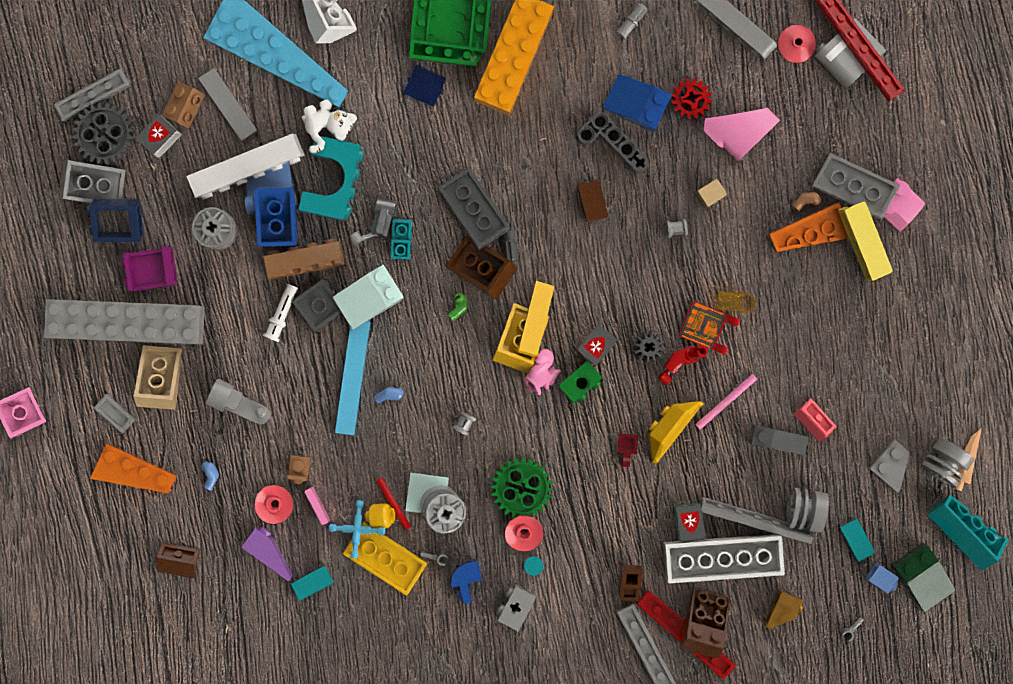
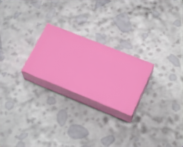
[305,487,331,525]

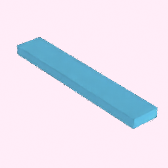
[335,321,371,435]

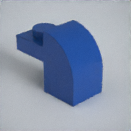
[451,559,482,604]

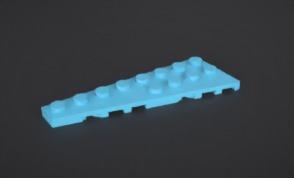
[203,0,348,108]

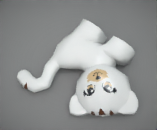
[301,100,357,153]

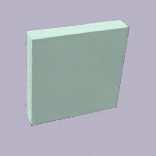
[405,472,449,515]

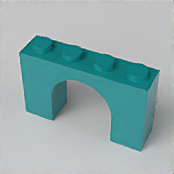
[299,136,364,222]

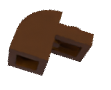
[619,564,642,601]

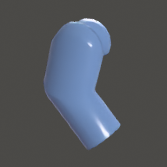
[374,387,404,404]

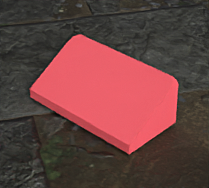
[794,398,837,441]

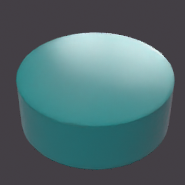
[524,556,543,576]

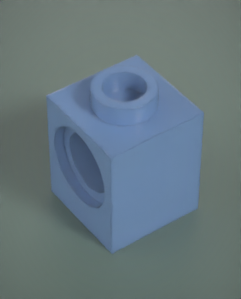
[865,563,899,594]

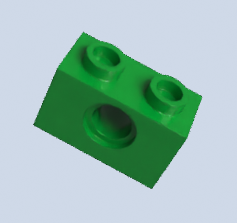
[558,360,602,403]

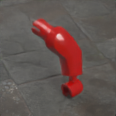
[658,345,708,386]

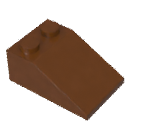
[445,235,518,300]

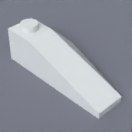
[302,0,357,43]

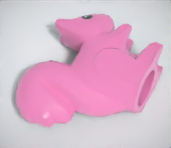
[523,349,561,396]

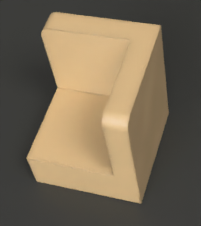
[696,179,727,209]

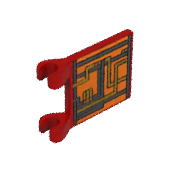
[678,301,740,355]

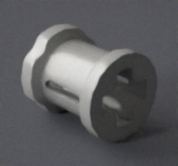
[666,219,688,238]
[453,411,476,436]

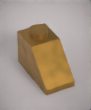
[763,589,803,629]

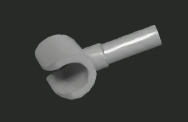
[350,231,375,245]
[420,552,448,566]
[842,617,864,642]

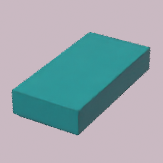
[839,518,875,562]
[291,565,334,601]

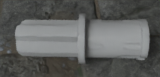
[616,4,647,40]

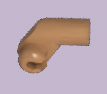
[792,192,821,212]

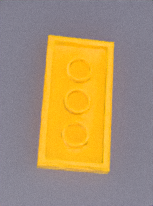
[343,521,428,596]

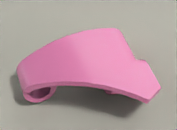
[704,108,780,161]

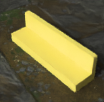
[838,201,893,281]

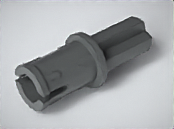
[502,223,518,262]

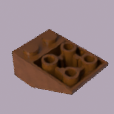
[680,588,730,659]

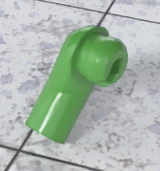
[448,293,467,321]

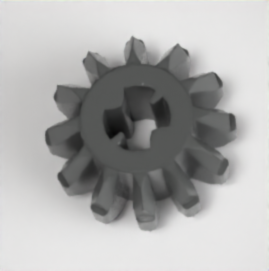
[632,331,665,364]

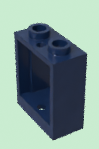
[87,199,144,242]

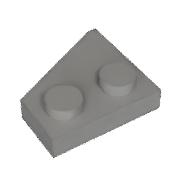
[868,440,910,493]

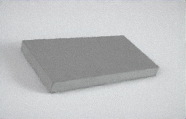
[812,153,900,221]

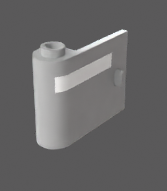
[814,18,886,89]

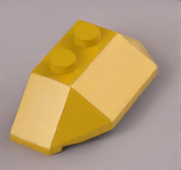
[648,401,703,464]

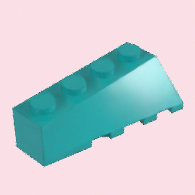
[928,495,1009,571]

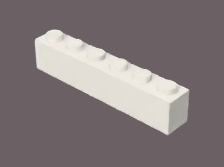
[187,134,305,200]

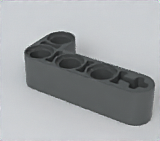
[577,113,649,174]

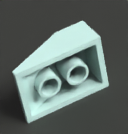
[332,265,404,330]

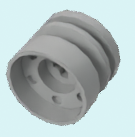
[192,207,238,250]
[921,437,974,487]
[420,485,466,534]
[786,488,829,533]

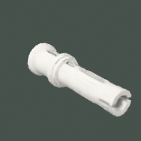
[263,284,298,342]

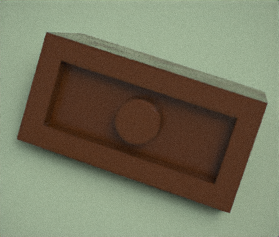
[577,180,608,223]
[156,542,200,578]

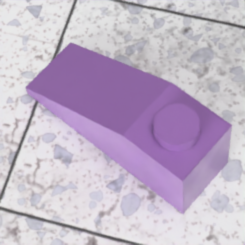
[242,527,293,581]

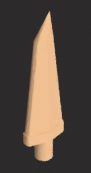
[953,428,982,491]

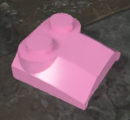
[883,178,925,232]
[0,387,46,439]

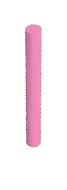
[695,374,757,430]

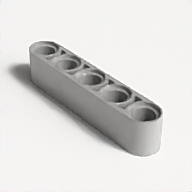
[694,0,777,61]

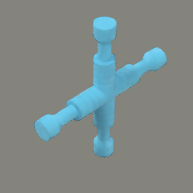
[329,500,385,559]

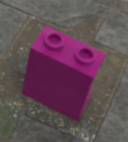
[121,246,178,292]

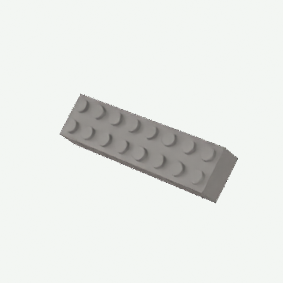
[44,299,205,345]

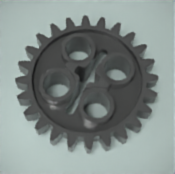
[72,103,136,165]

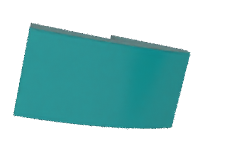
[391,219,412,260]

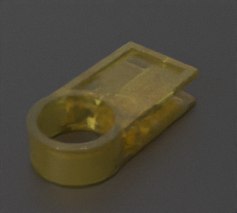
[716,291,756,313]

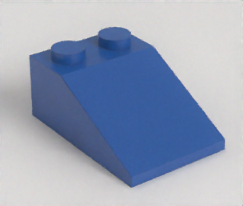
[602,74,672,133]
[254,187,298,247]

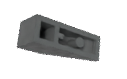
[748,425,809,455]

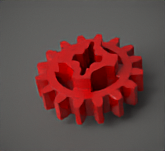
[671,78,712,120]

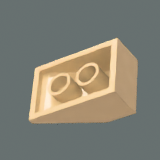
[134,345,182,410]

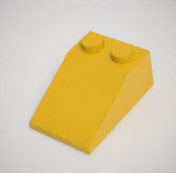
[493,303,549,374]

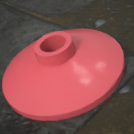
[778,25,816,63]
[255,485,293,524]
[505,516,543,551]

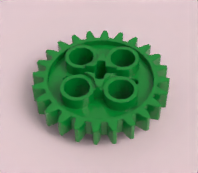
[491,457,553,518]

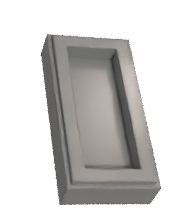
[94,394,136,433]

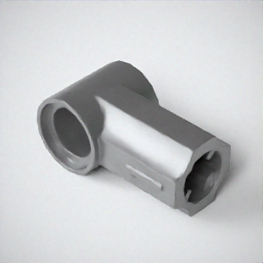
[371,198,397,238]

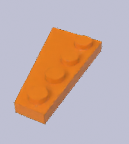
[768,202,849,252]
[90,444,177,493]

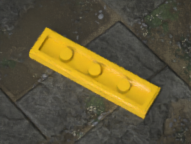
[518,281,554,358]

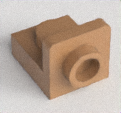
[286,455,311,484]

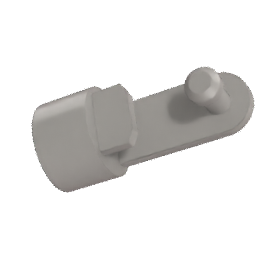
[206,378,270,425]

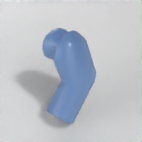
[201,461,219,491]

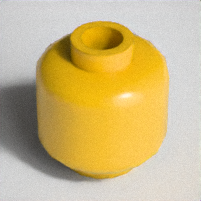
[365,503,395,528]

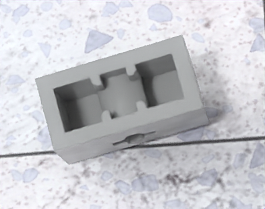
[496,584,536,631]

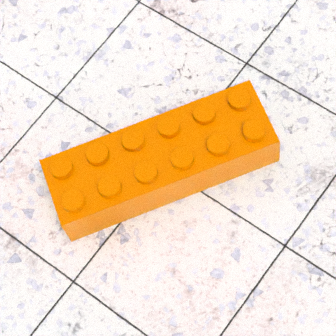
[474,0,554,116]

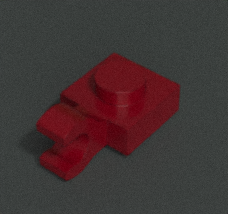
[617,433,639,467]

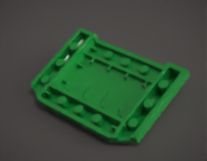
[408,0,491,67]

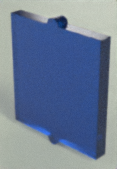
[403,65,446,107]

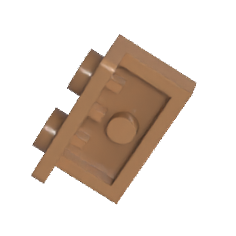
[162,82,205,128]

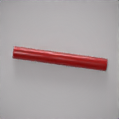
[376,477,411,530]

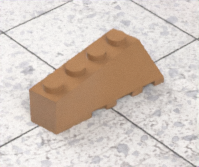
[264,239,345,280]

